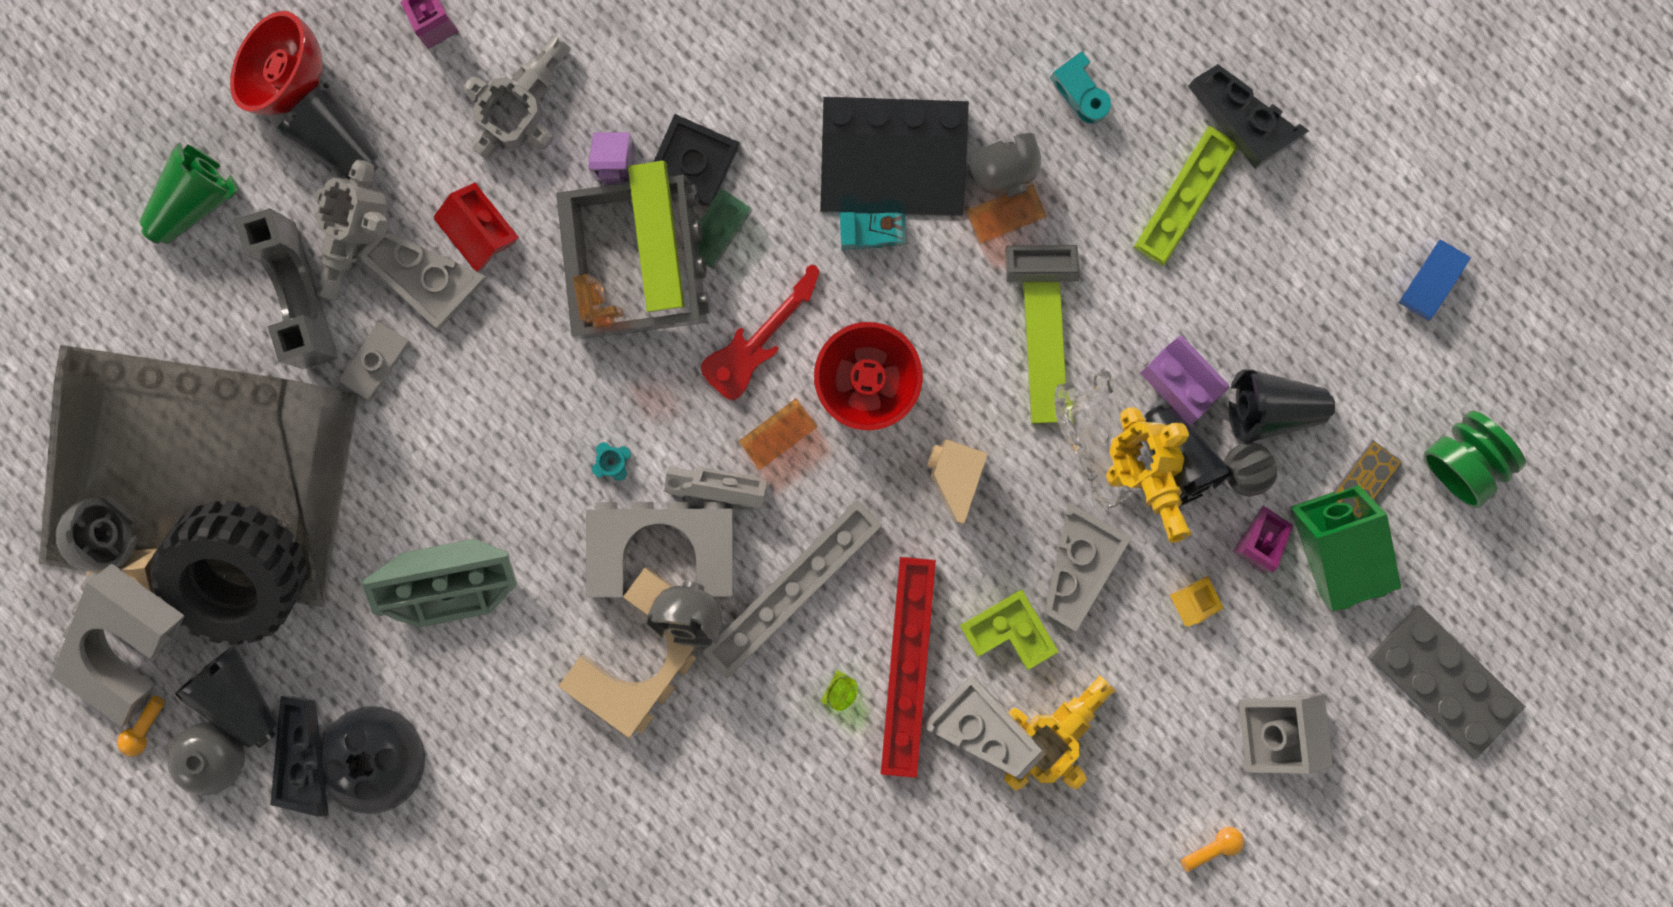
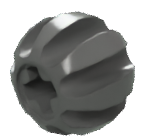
[1224,442,1277,497]

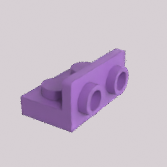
[1140,335,1230,425]

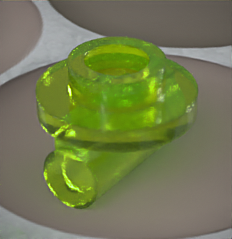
[820,669,858,711]

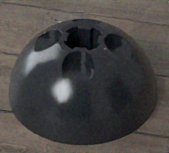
[320,706,425,814]

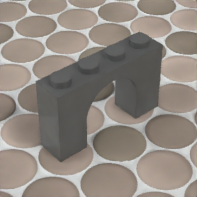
[234,208,338,369]

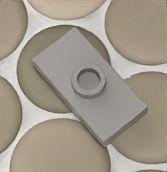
[338,321,410,401]

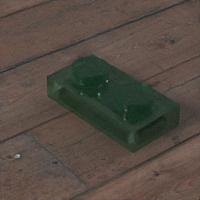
[682,188,753,270]

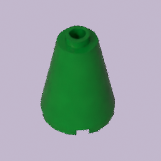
[139,143,238,244]

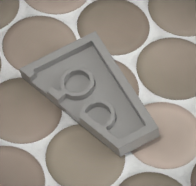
[357,232,488,330]
[1045,502,1131,632]
[921,675,1047,779]

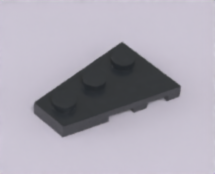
[1188,64,1309,169]
[270,696,329,817]

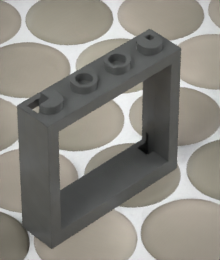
[556,175,711,339]

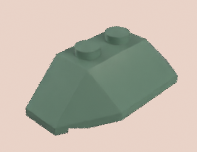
[362,539,517,627]

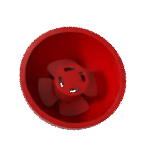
[230,11,323,116]
[814,322,923,431]

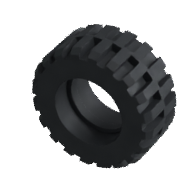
[151,501,307,645]

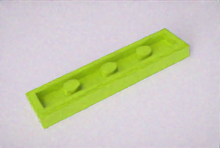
[1133,126,1237,266]
[628,160,685,313]
[1023,282,1068,424]

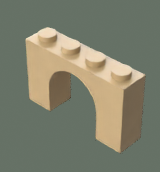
[558,567,696,738]

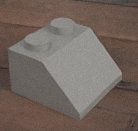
[1238,694,1333,774]

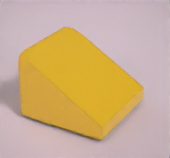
[1170,576,1224,627]

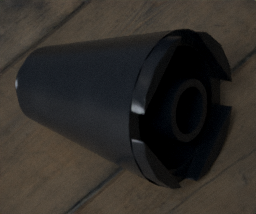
[275,81,379,180]
[1229,369,1335,442]
[1144,405,1232,507]
[175,646,277,748]

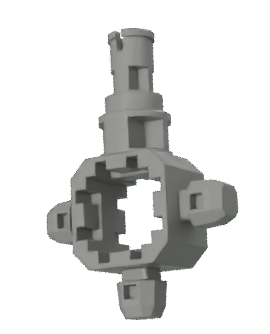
[463,35,571,158]
[315,160,389,300]

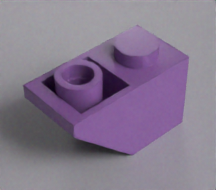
[589,132,633,186]

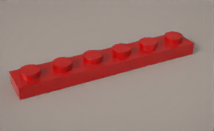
[880,556,936,778]

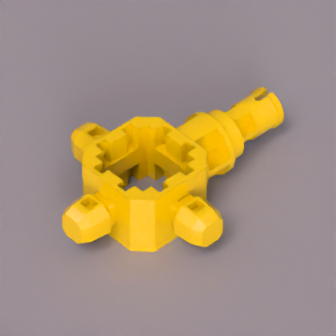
[1105,407,1192,543]
[1004,675,1116,791]

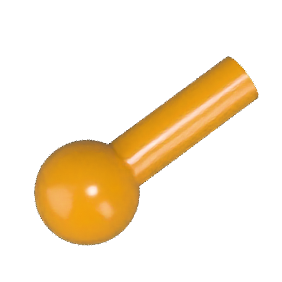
[117,696,165,757]
[1180,827,1244,872]

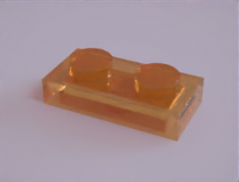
[966,184,1047,245]
[738,398,818,470]

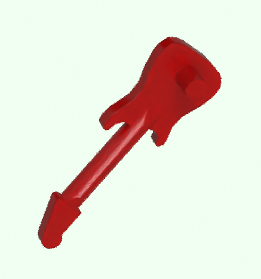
[701,265,819,401]

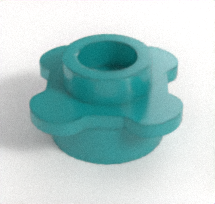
[592,442,631,481]

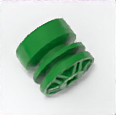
[1423,410,1526,508]

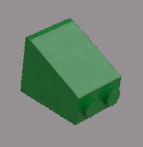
[1290,485,1401,612]

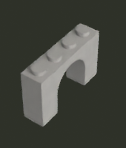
[586,502,734,597]
[51,564,184,727]

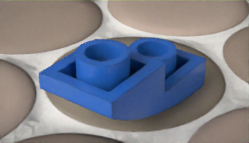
[1398,239,1472,322]

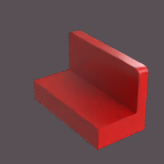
[433,182,519,272]

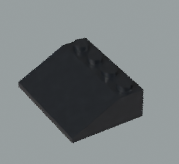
[820,97,969,216]

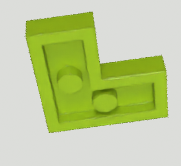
[959,589,1059,670]

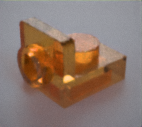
[572,274,624,328]

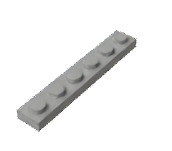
[702,500,882,679]

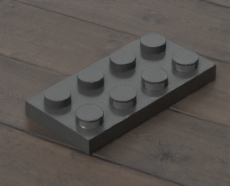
[1368,605,1526,759]

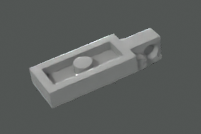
[664,466,768,509]

